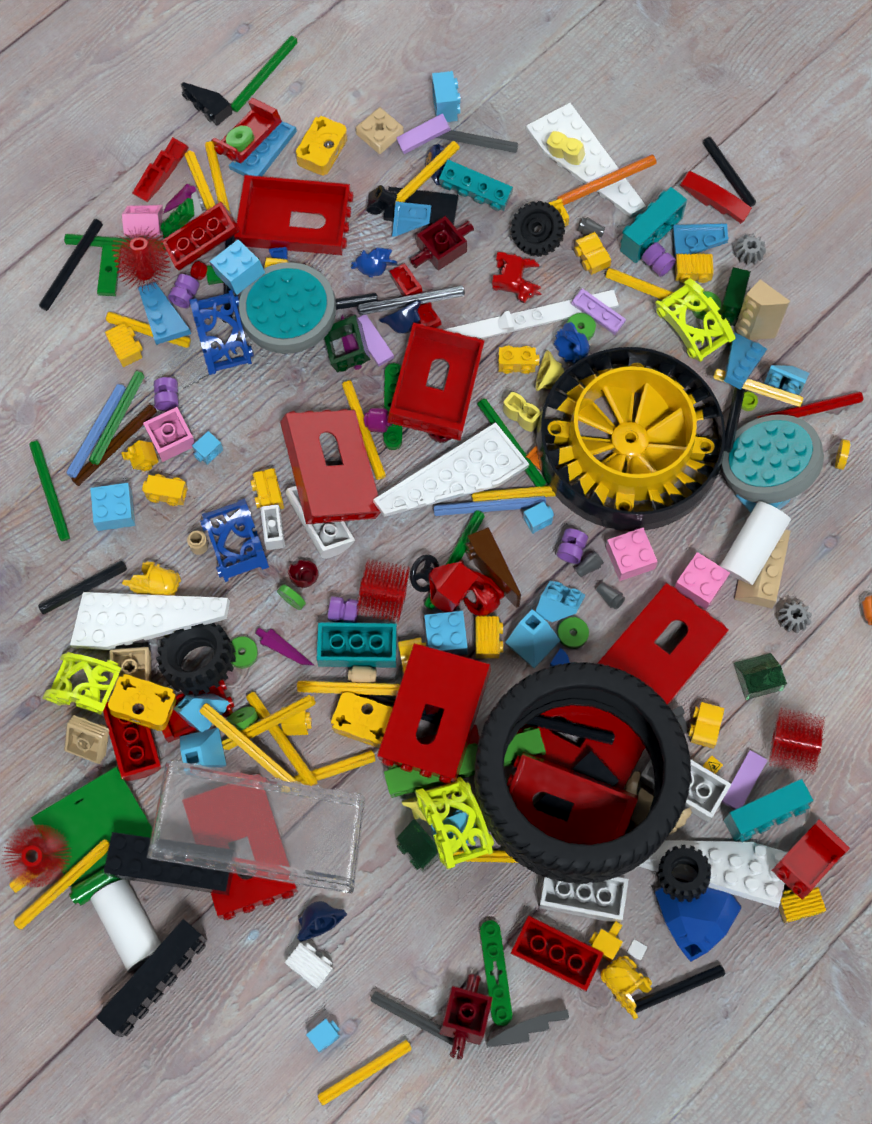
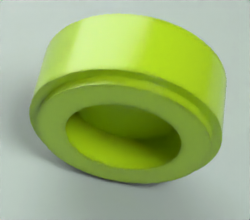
[741,392,758,411]

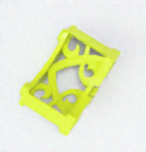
[655,278,736,362]
[42,652,121,715]
[415,777,494,869]

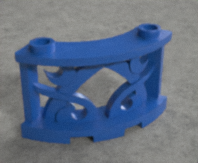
[189,290,254,375]
[200,498,269,582]

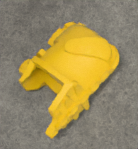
[122,561,181,596]
[601,956,652,1020]

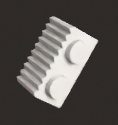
[260,505,285,550]
[285,943,334,990]

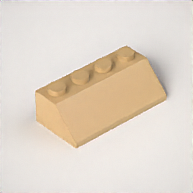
[735,279,790,340]
[734,529,791,609]

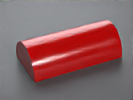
[162,202,240,271]
[103,702,161,781]
[510,915,604,992]

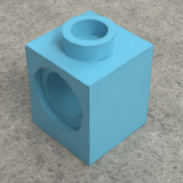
[192,431,223,465]
[523,501,554,534]
[306,1019,340,1053]

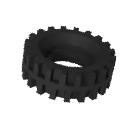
[156,622,236,696]

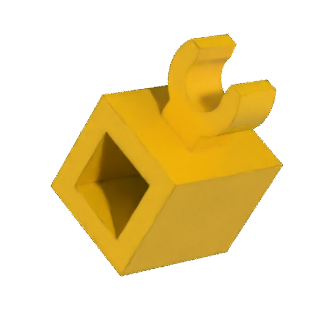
[121,440,159,471]
[589,921,623,962]

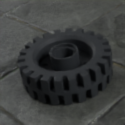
[511,201,565,257]

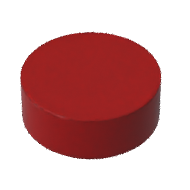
[190,261,207,280]

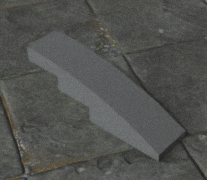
[487,1009,569,1048]

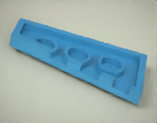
[228,121,297,176]
[138,282,191,345]
[724,332,767,390]

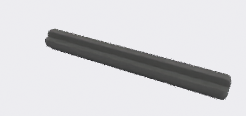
[437,130,518,153]
[371,992,454,1045]

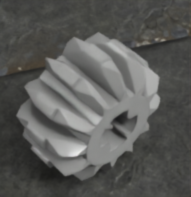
[735,234,766,265]
[778,600,812,633]

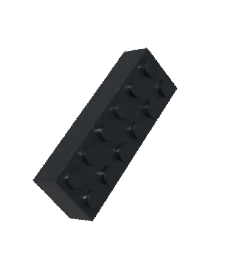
[103,832,237,895]
[96,919,207,1037]

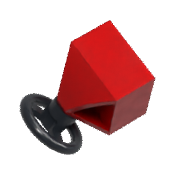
[410,554,479,613]

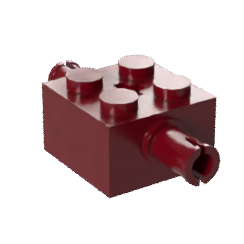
[410,216,474,271]
[439,974,493,1059]

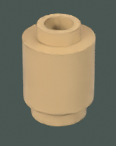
[187,531,209,555]
[348,665,377,683]

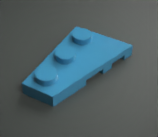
[673,224,729,258]

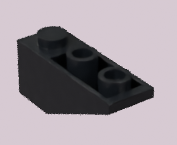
[181,82,233,126]

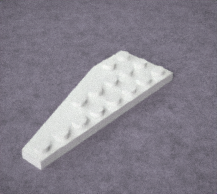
[526,103,646,218]
[373,422,529,517]
[70,592,230,650]
[639,840,788,908]

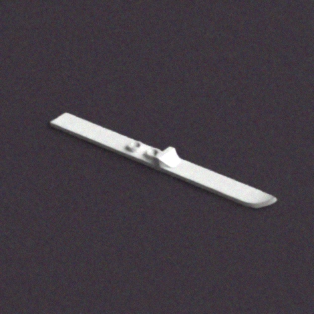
[406,290,619,346]

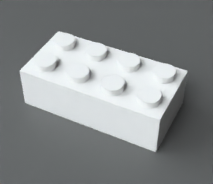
[640,759,732,823]
[539,877,629,923]

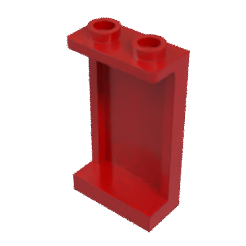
[212,97,282,164]
[162,679,235,743]
[771,819,850,900]

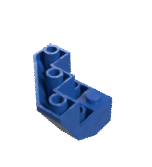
[655,882,741,962]

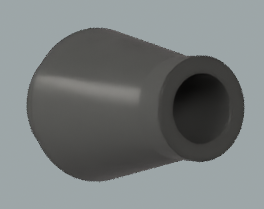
[577,217,605,237]
[574,551,604,578]
[596,582,625,609]

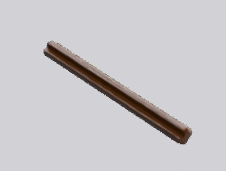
[71,404,157,486]

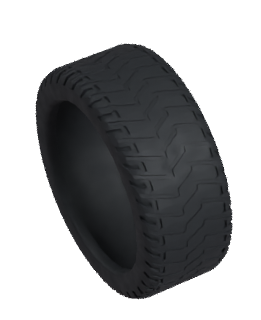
[474,662,691,884]

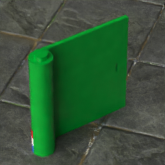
[31,767,159,905]

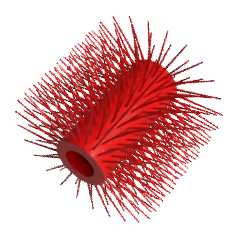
[112,226,171,291]
[357,560,410,623]
[769,707,826,775]
[1,825,72,888]

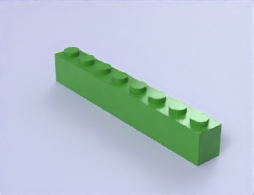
[384,727,546,798]

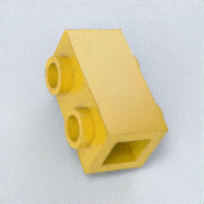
[498,346,539,374]
[142,474,188,506]

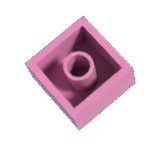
[143,407,195,462]
[606,528,658,581]
[675,552,730,610]

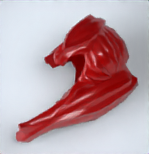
[459,560,505,617]

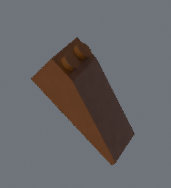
[465,527,521,608]

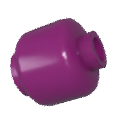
[364,408,392,433]

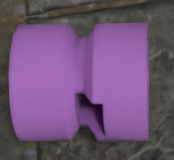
[642,242,676,277]
[168,274,200,308]
[154,377,179,411]
[557,528,588,564]
[328,596,359,623]

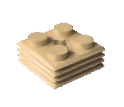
[356,107,404,154]
[110,647,151,690]
[64,715,109,764]

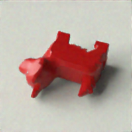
[492,252,541,303]

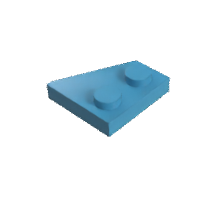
[392,202,432,237]

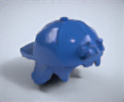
[351,248,398,278]
[554,322,590,364]

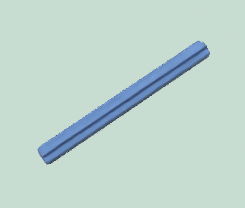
[66,384,126,478]
[434,496,546,516]

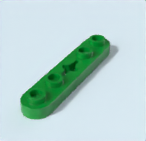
[384,363,403,450]
[480,920,512,1026]

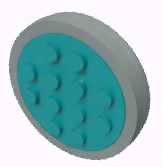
[239,262,336,354]
[722,415,824,504]

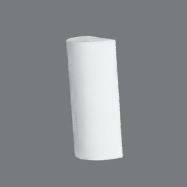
[285,486,355,559]
[720,501,791,585]
[91,879,161,973]

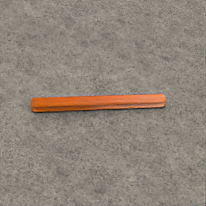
[557,155,657,205]

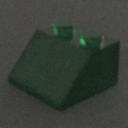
[733,653,787,700]
[396,819,439,872]

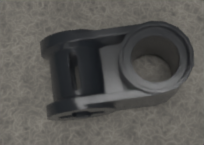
[367,185,397,215]

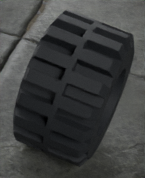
[658,845,711,902]

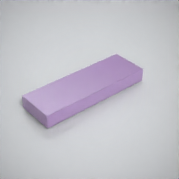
[396,113,451,154]
[571,288,626,335]
[358,315,394,367]
[722,750,767,810]

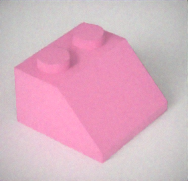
[122,205,163,238]

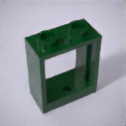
[720,267,751,326]
[324,315,371,373]

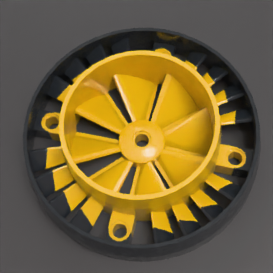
[536,347,725,531]

